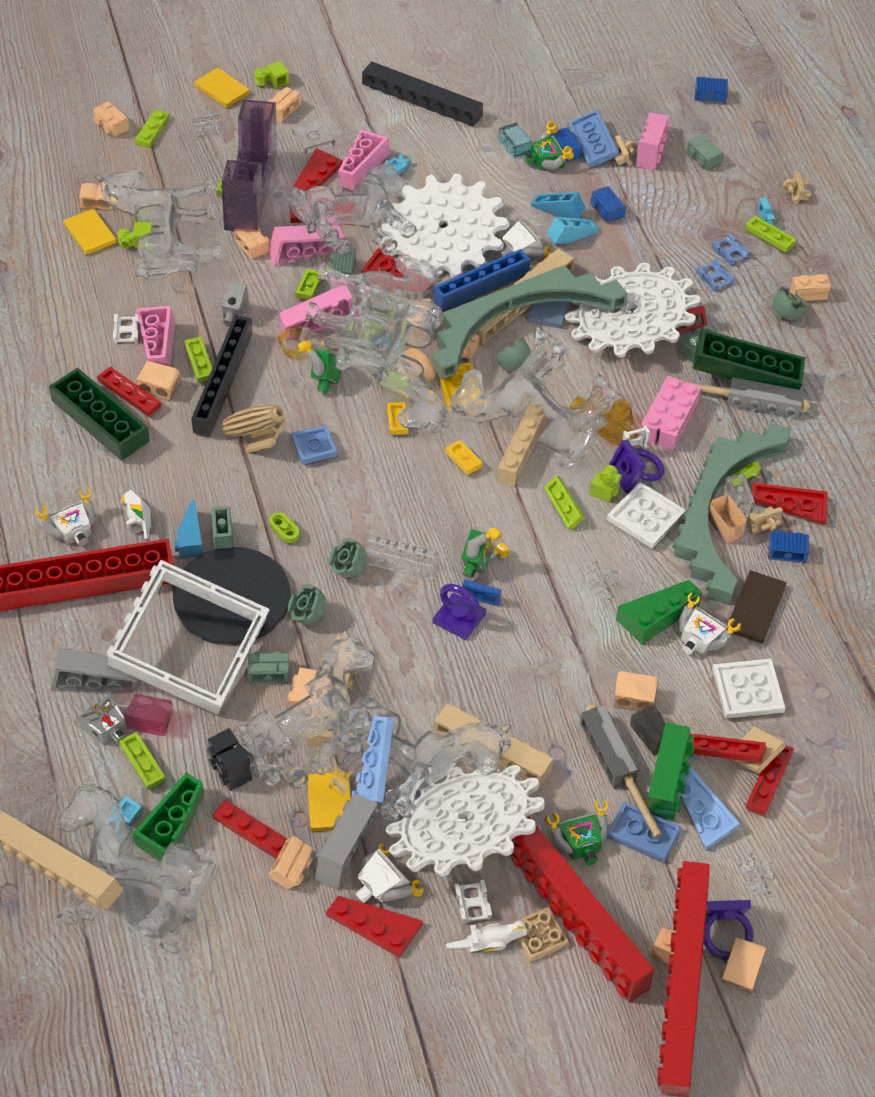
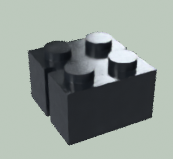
[207,728,252,791]

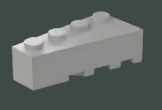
[51,648,137,691]
[315,793,378,890]

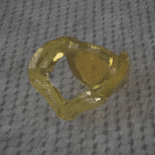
[278,326,312,358]

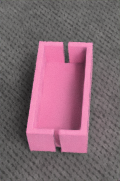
[639,376,701,451]

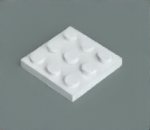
[606,482,686,549]
[712,659,785,719]

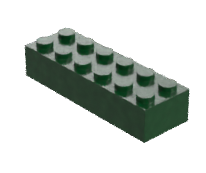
[692,329,805,390]
[49,367,150,461]

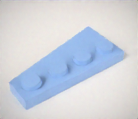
[351,716,394,802]
[681,766,740,851]

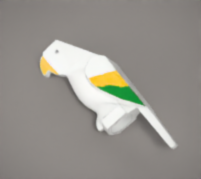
[120,490,151,541]
[446,921,527,952]

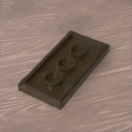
[727,570,787,644]

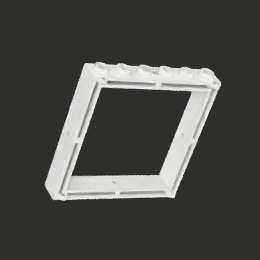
[106,560,269,715]

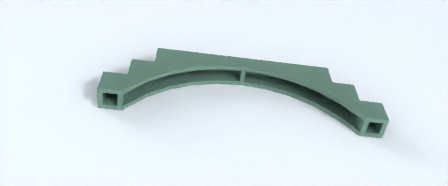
[431,265,628,380]
[672,423,791,605]

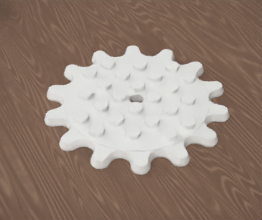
[379,174,510,281]
[565,263,700,358]
[386,761,545,877]

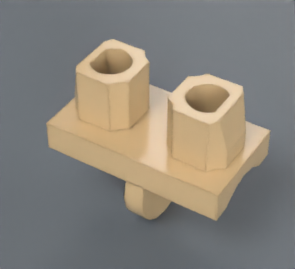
[614,135,638,166]
[783,171,811,204]
[748,507,783,535]

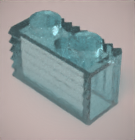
[497,122,532,158]

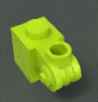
[254,61,289,89]
[117,222,153,248]
[589,465,622,503]

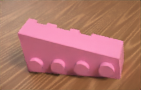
[636,112,670,170]
[338,130,390,191]
[268,224,345,266]
[279,284,353,340]
[136,306,175,367]

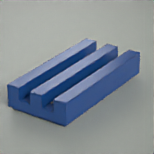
[462,579,502,606]

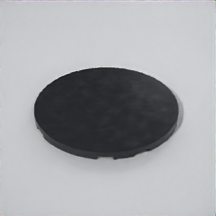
[173,547,290,645]

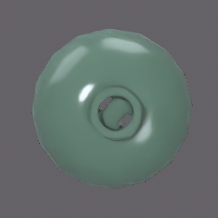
[773,286,807,320]
[496,338,532,372]
[329,538,368,578]
[288,584,327,625]

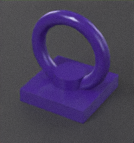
[609,440,665,493]
[432,584,487,640]
[704,900,753,960]

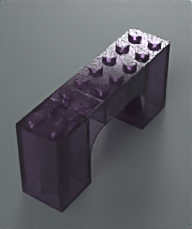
[222,99,277,233]

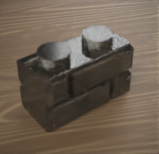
[630,706,665,755]

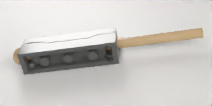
[682,377,810,418]
[580,705,662,838]

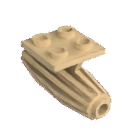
[221,404,287,453]

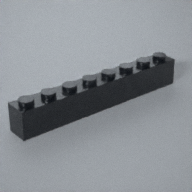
[362,61,483,127]
[191,315,253,437]

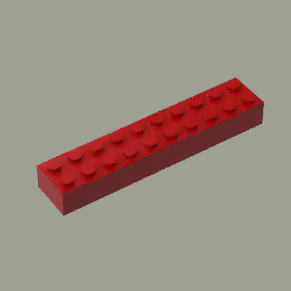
[0,538,174,611]
[510,816,654,1003]
[657,861,710,1097]

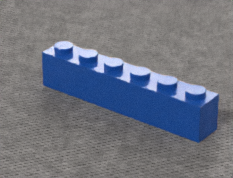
[433,249,530,312]

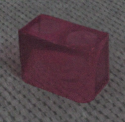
[124,693,174,736]

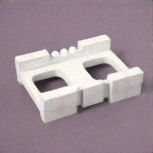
[113,314,139,344]
[622,425,650,450]
[455,880,492,924]

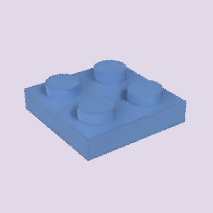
[291,425,337,465]

